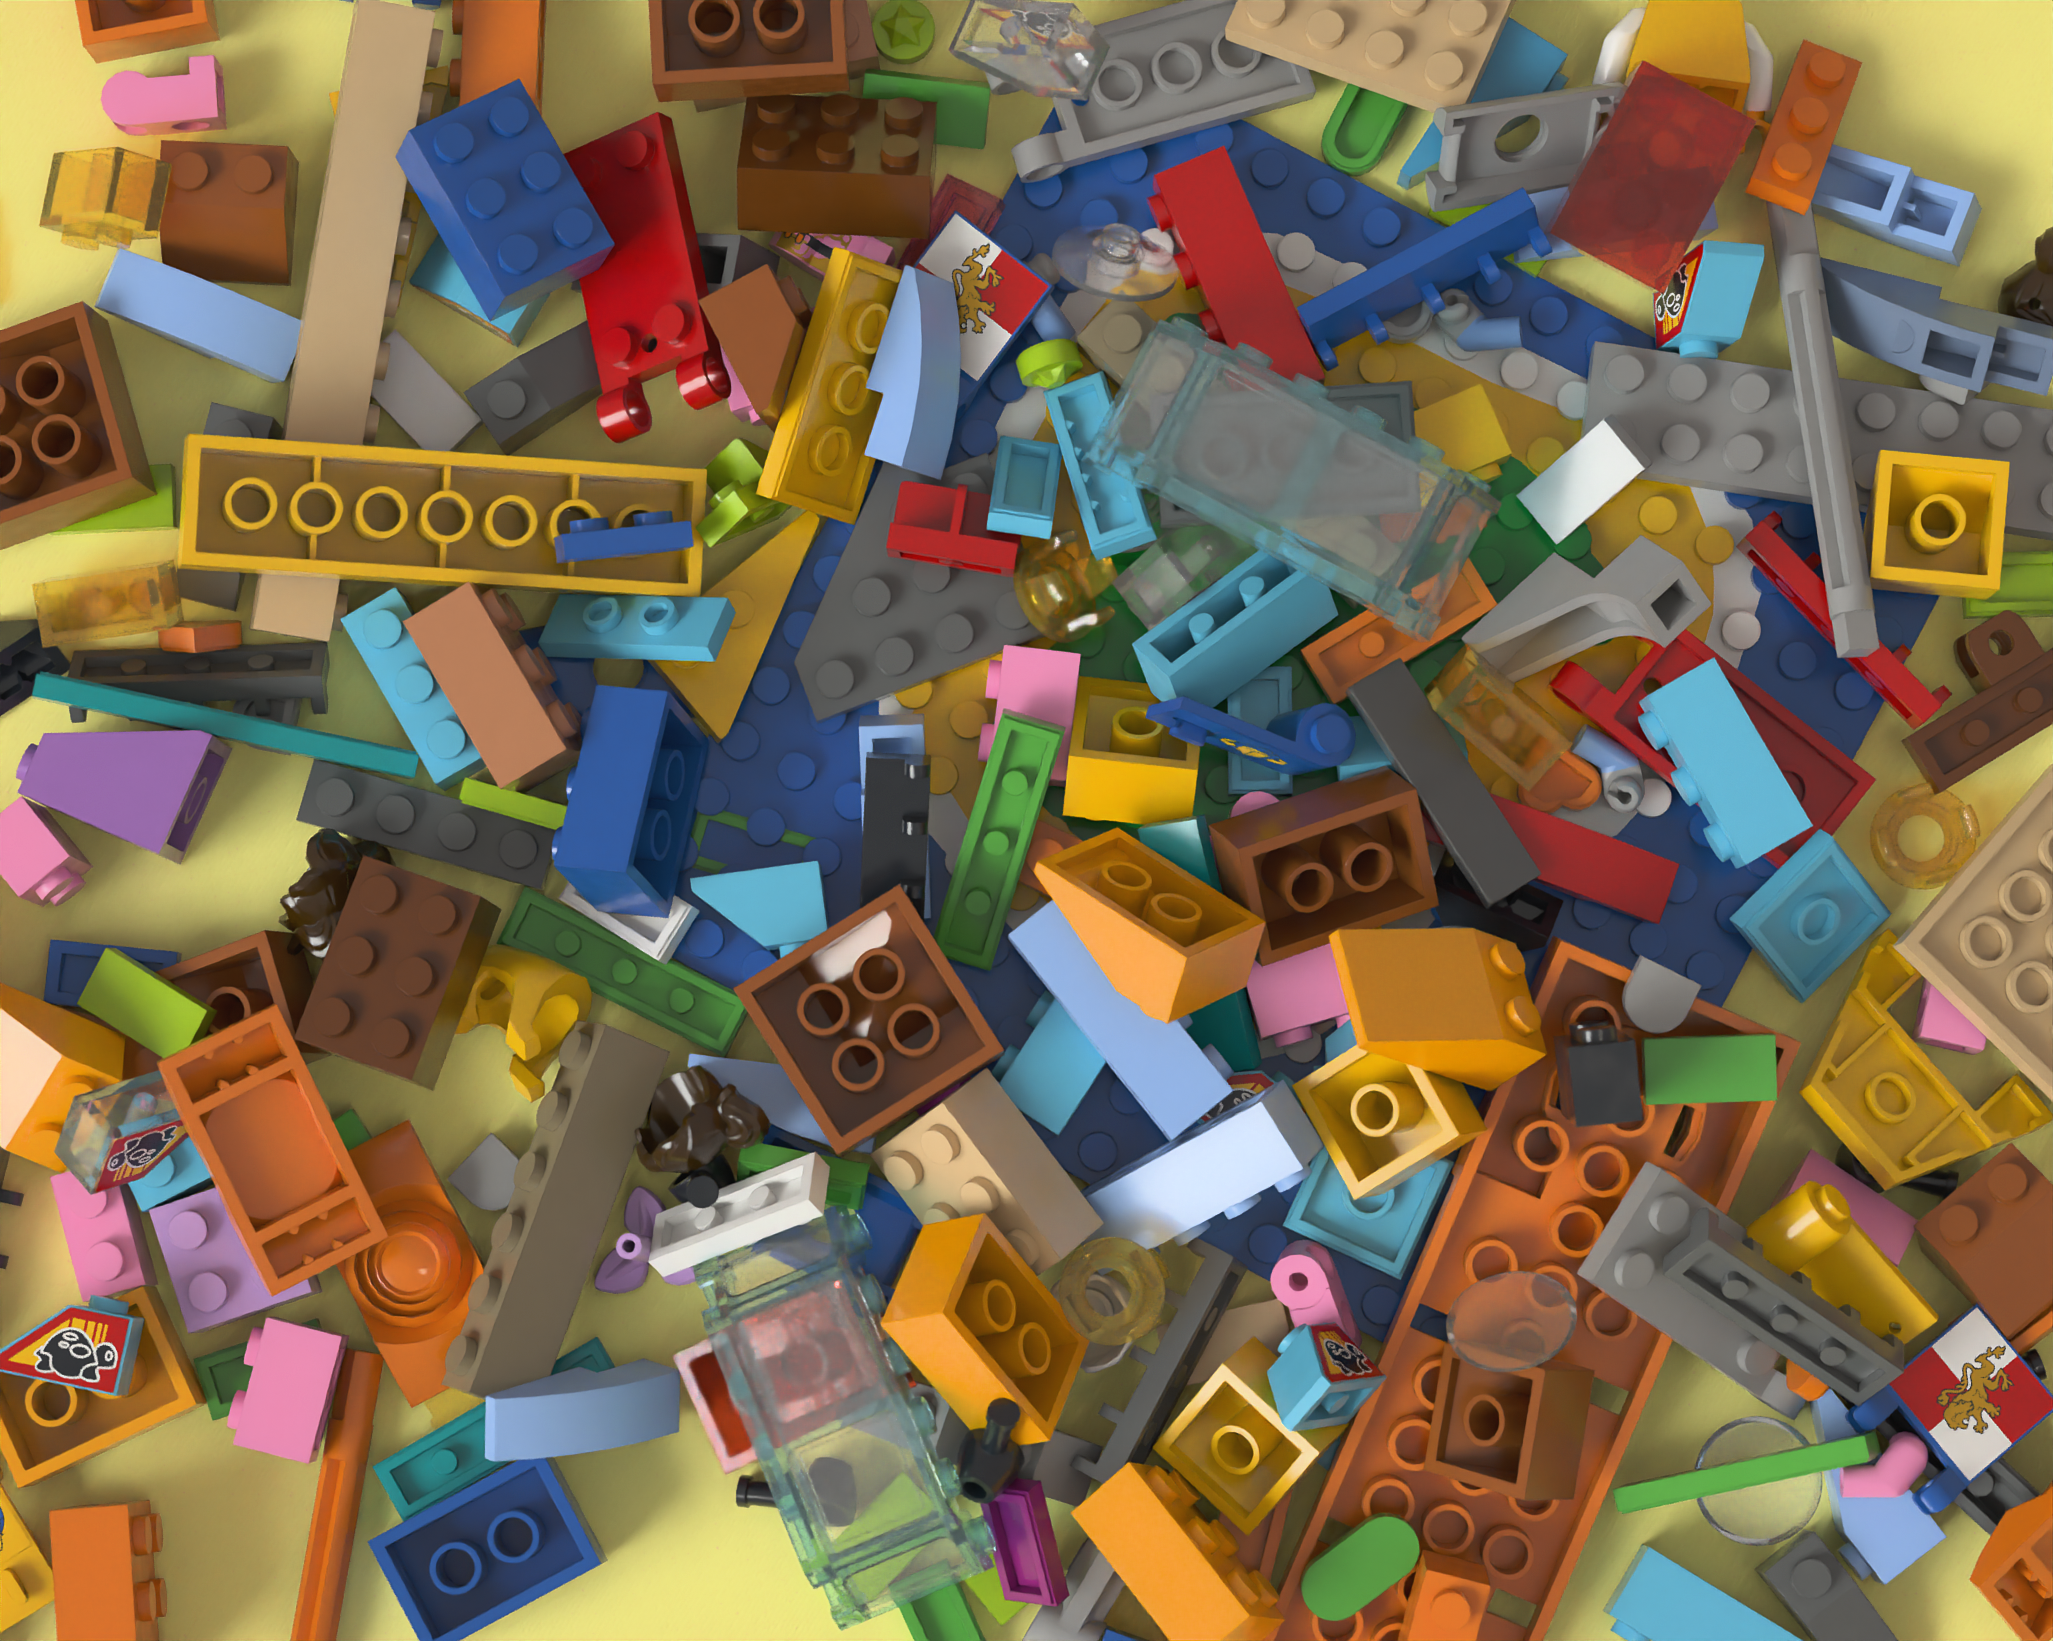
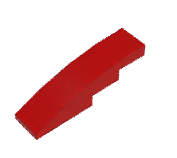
[1420,793,1680,924]

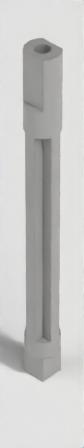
[1766,201,1880,658]

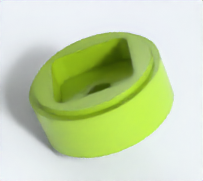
[872,0,935,64]
[1016,338,1083,389]

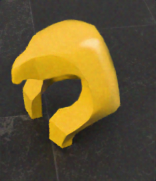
[455,944,593,1103]

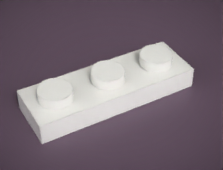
[648,1152,830,1277]

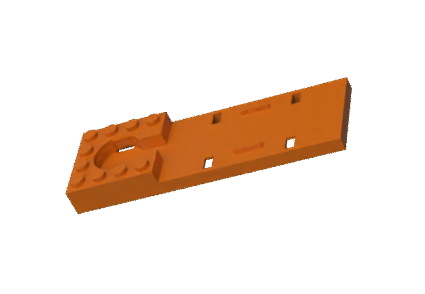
[1262,936,1801,1641]

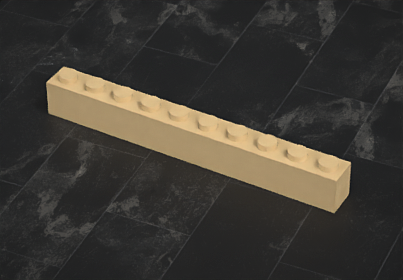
[249,0,443,642]

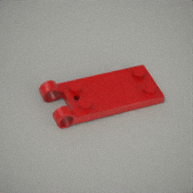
[563,112,731,443]
[1547,629,1877,869]

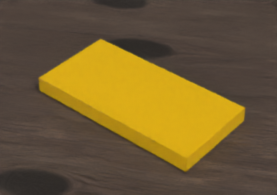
[756,247,903,525]

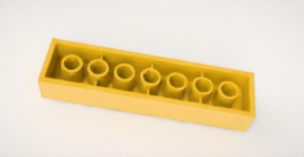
[178,434,707,597]

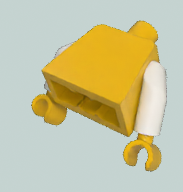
[1592,0,1774,155]

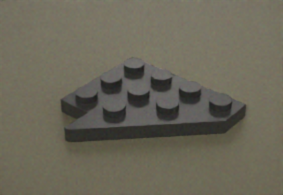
[794,453,1056,724]

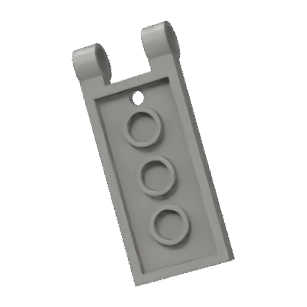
[982,0,1316,183]
[1577,1161,1813,1421]

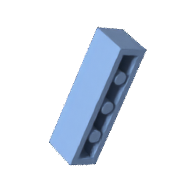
[1008,899,1234,1142]
[1080,1080,1325,1276]

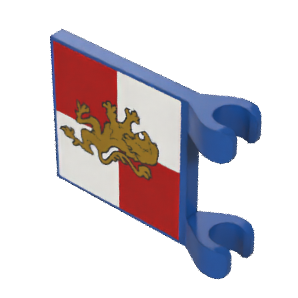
[913,210,1055,423]
[1845,1304,2053,1515]

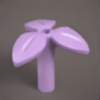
[594,1186,704,1294]

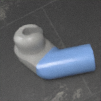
[1023,253,1076,341]
[1434,288,1523,352]
[1570,724,1645,813]

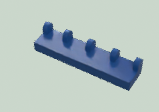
[1297,187,1553,372]

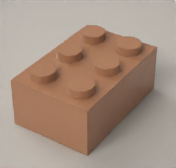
[403,582,583,793]

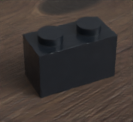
[1554,1020,1643,1127]

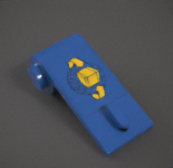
[1145,696,1356,776]

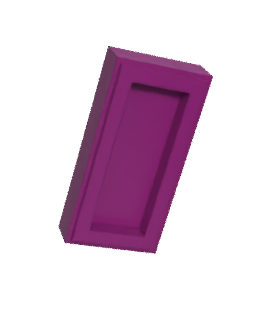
[980,1478,1069,1607]

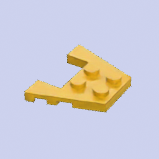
[1799,928,2053,1191]

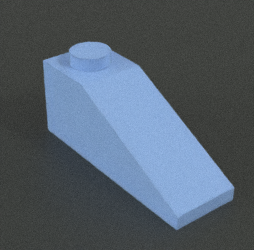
[1809,1387,1946,1585]

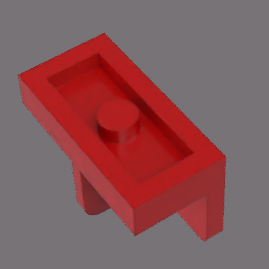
[886,481,1022,578]

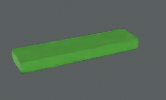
[933,708,1066,971]
[497,886,748,1058]
[1612,1430,1881,1514]

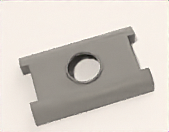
[1425,81,1624,212]

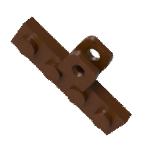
[1901,610,2053,795]

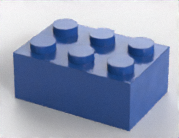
[395,79,615,322]
[552,685,709,918]
[367,1457,608,1641]

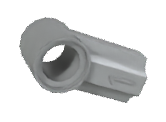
[1022,1536,1125,1641]

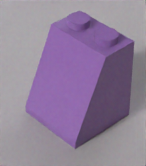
[16,730,232,865]

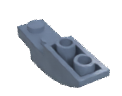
[1820,257,2053,396]

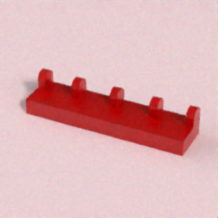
[1736,510,1952,730]

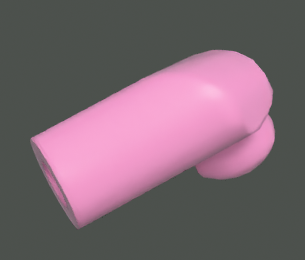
[1839,1431,1928,1498]

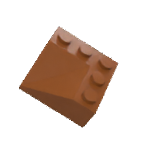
[648,0,850,102]
[0,301,157,550]
[733,884,1005,1158]

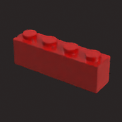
[1147,146,1325,392]

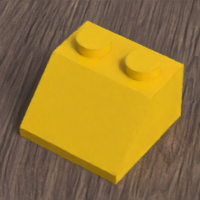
[1863,450,2010,600]
[1063,676,1200,825]
[1292,1045,1488,1200]
[1152,1336,1349,1536]

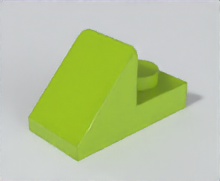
[695,438,792,548]

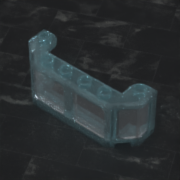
[1081,316,1502,642]
[693,1205,997,1631]

